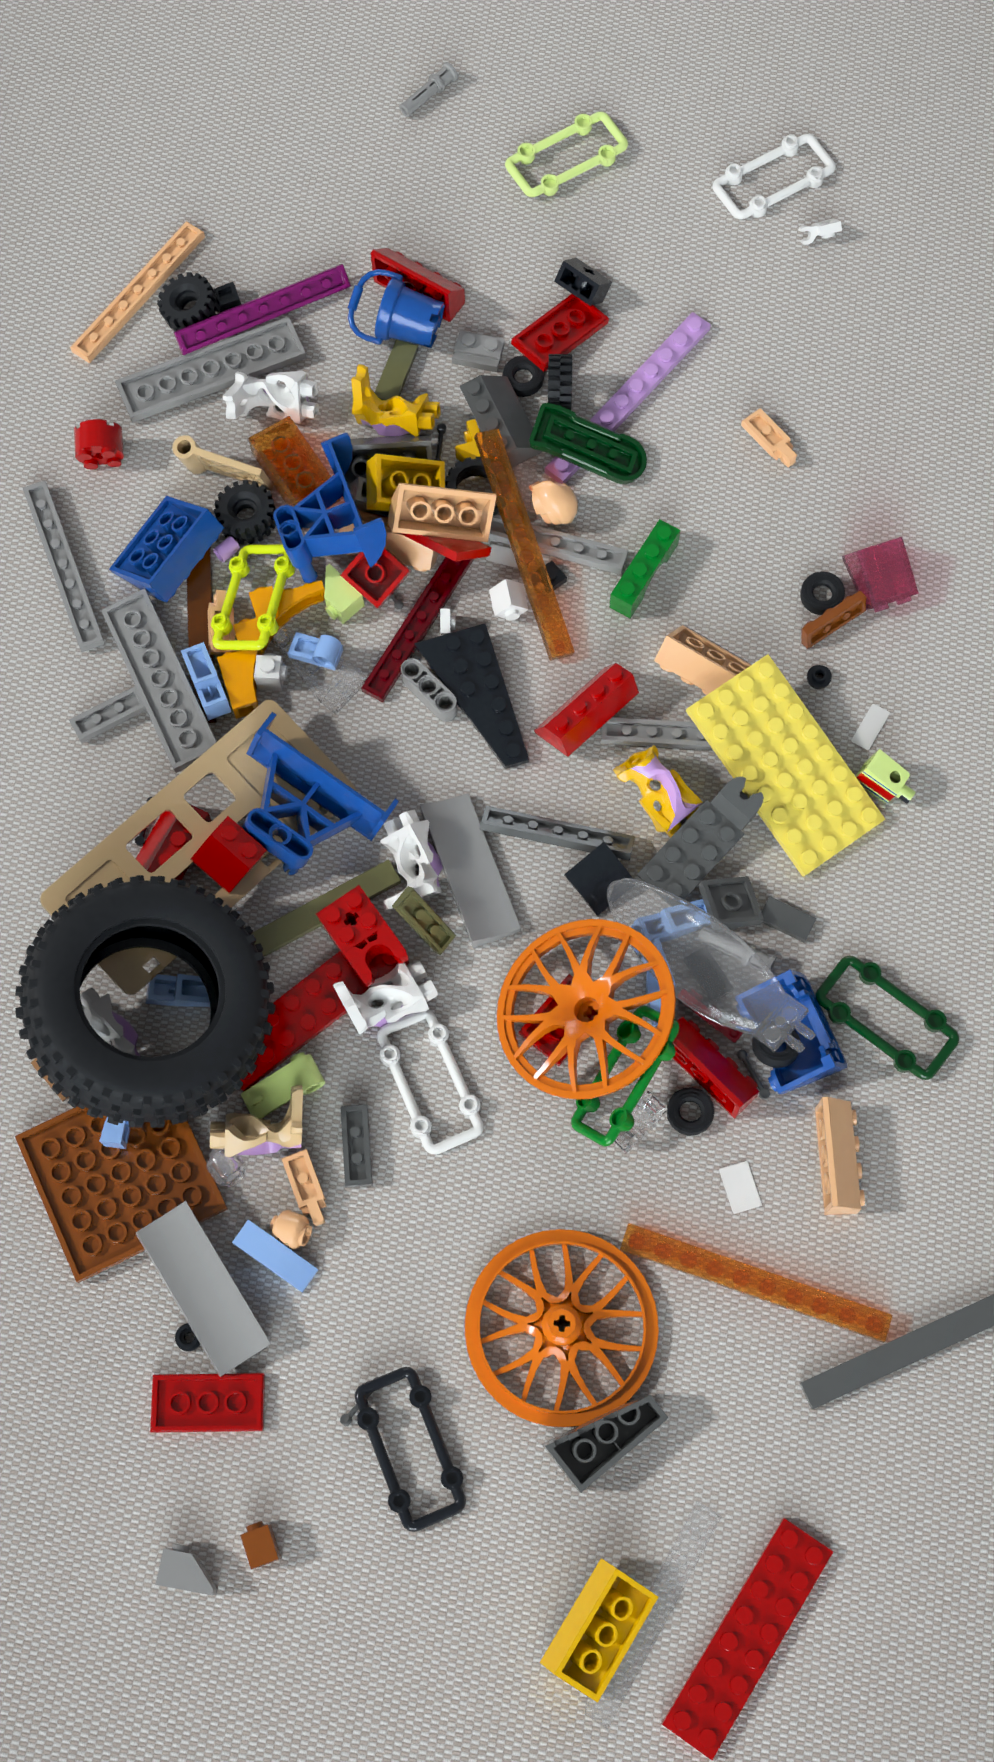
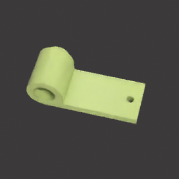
[241,1052,326,1119]

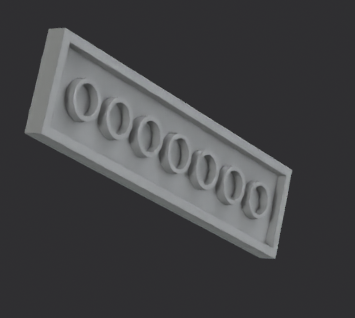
[115,317,307,423]
[101,588,217,773]

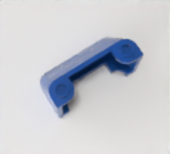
[735,969,847,1094]

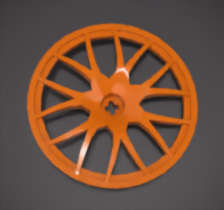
[497,919,676,1100]
[465,1229,659,1427]

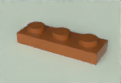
[801,591,866,649]

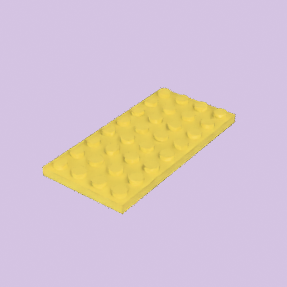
[685,654,886,877]

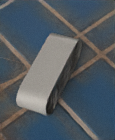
[401,658,457,722]

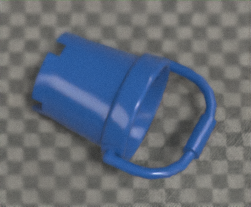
[348,269,445,348]

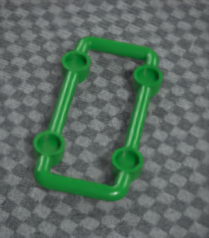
[571,1006,679,1147]

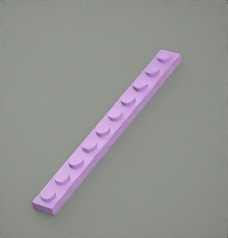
[545,312,711,484]

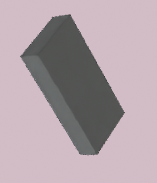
[762,896,817,943]

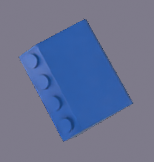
[109,496,224,603]

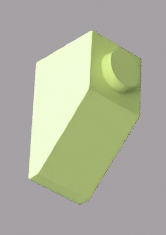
[324,564,365,624]

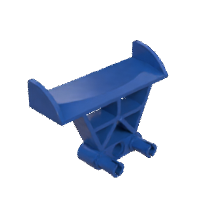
[273,433,387,583]
[243,712,399,875]

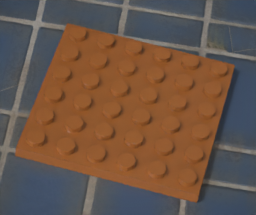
[15,1106,228,1283]

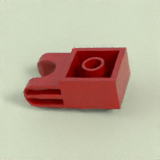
[316,885,409,987]

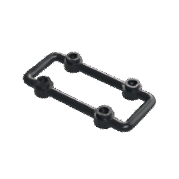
[354,1367,466,1532]

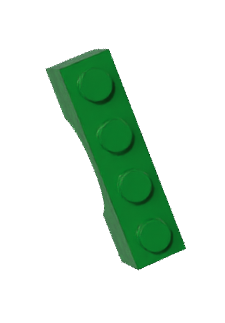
[609,519,681,619]

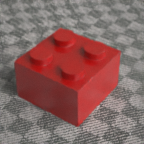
[340,548,412,608]

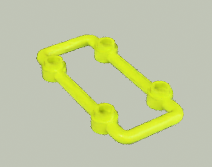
[211,544,295,651]

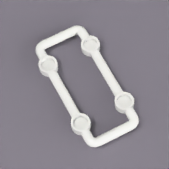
[712,134,836,220]
[377,1010,484,1155]

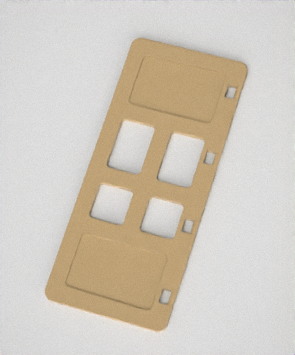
[40,700,356,995]

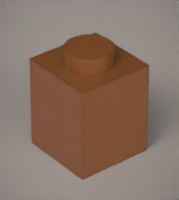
[240,1521,282,1569]

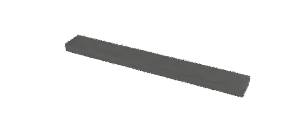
[799,1294,994,1410]

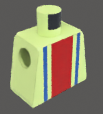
[855,749,916,804]

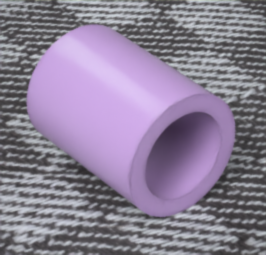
[213,536,240,563]

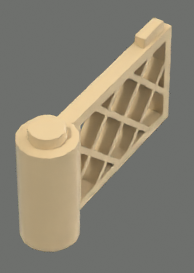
[172,435,274,491]

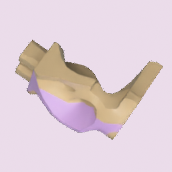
[210,1085,303,1158]

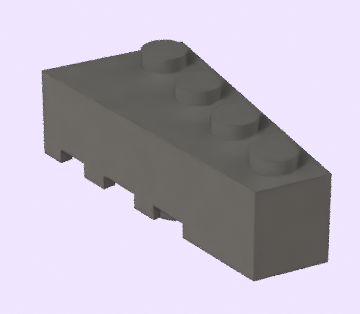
[542,1393,669,1493]

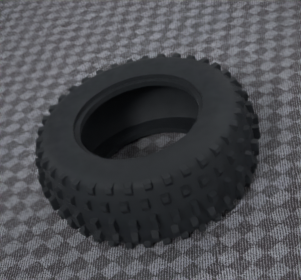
[15,875,276,1128]

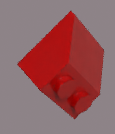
[190,816,267,893]

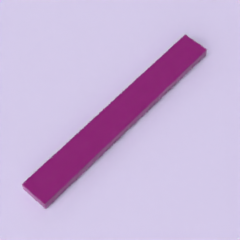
[173,264,351,355]

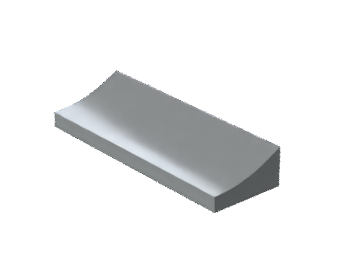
[420,793,521,949]
[136,1201,271,1377]

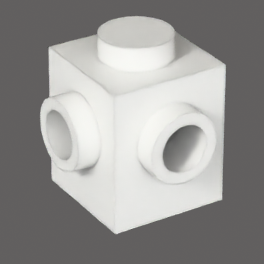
[489,579,529,621]
[254,653,288,691]

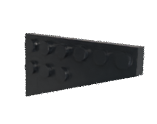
[414,623,529,769]

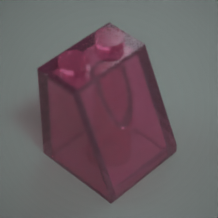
[842,537,919,612]

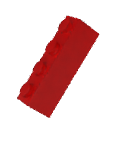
[370,248,465,322]
[534,663,639,757]
[136,804,212,881]
[673,1017,760,1119]

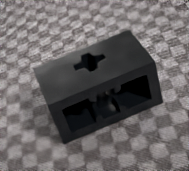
[554,258,612,306]

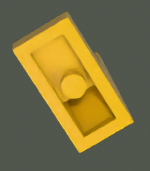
[455,419,489,462]

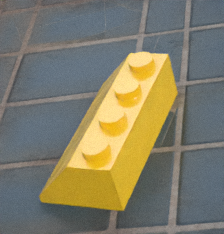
[539,1558,658,1703]

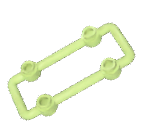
[505,111,628,197]

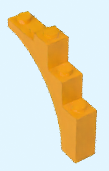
[217,580,325,719]

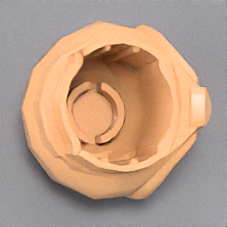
[529,481,578,525]

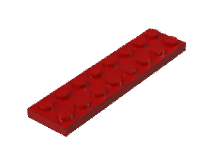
[241,951,409,1092]
[661,1518,833,1760]

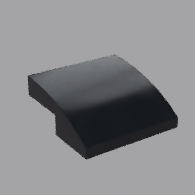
[564,842,637,916]

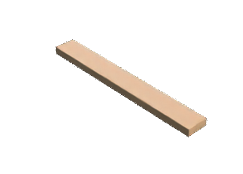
[70,221,205,363]

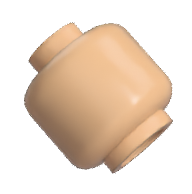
[269,1210,312,1250]

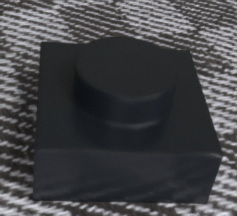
[214,282,241,312]
[533,560,567,595]

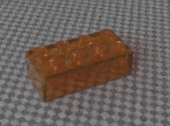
[248,416,341,507]

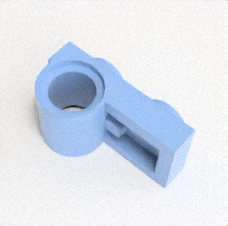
[288,632,343,671]

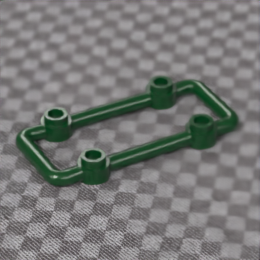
[816,955,959,1080]

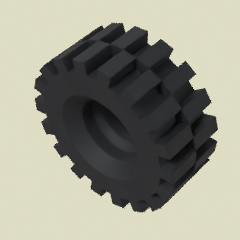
[157,272,220,332]
[548,354,573,410]
[214,480,276,545]

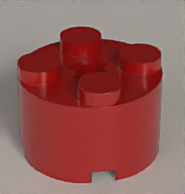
[74,419,124,470]

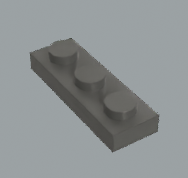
[340,1104,373,1188]

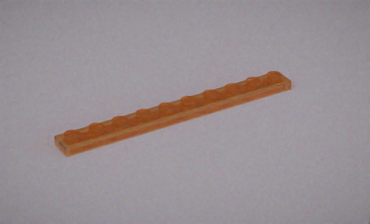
[474,429,575,661]
[620,1223,893,1343]

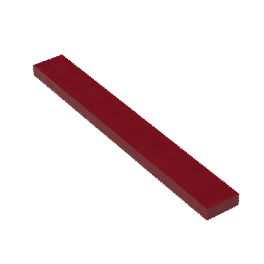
[361,557,474,702]

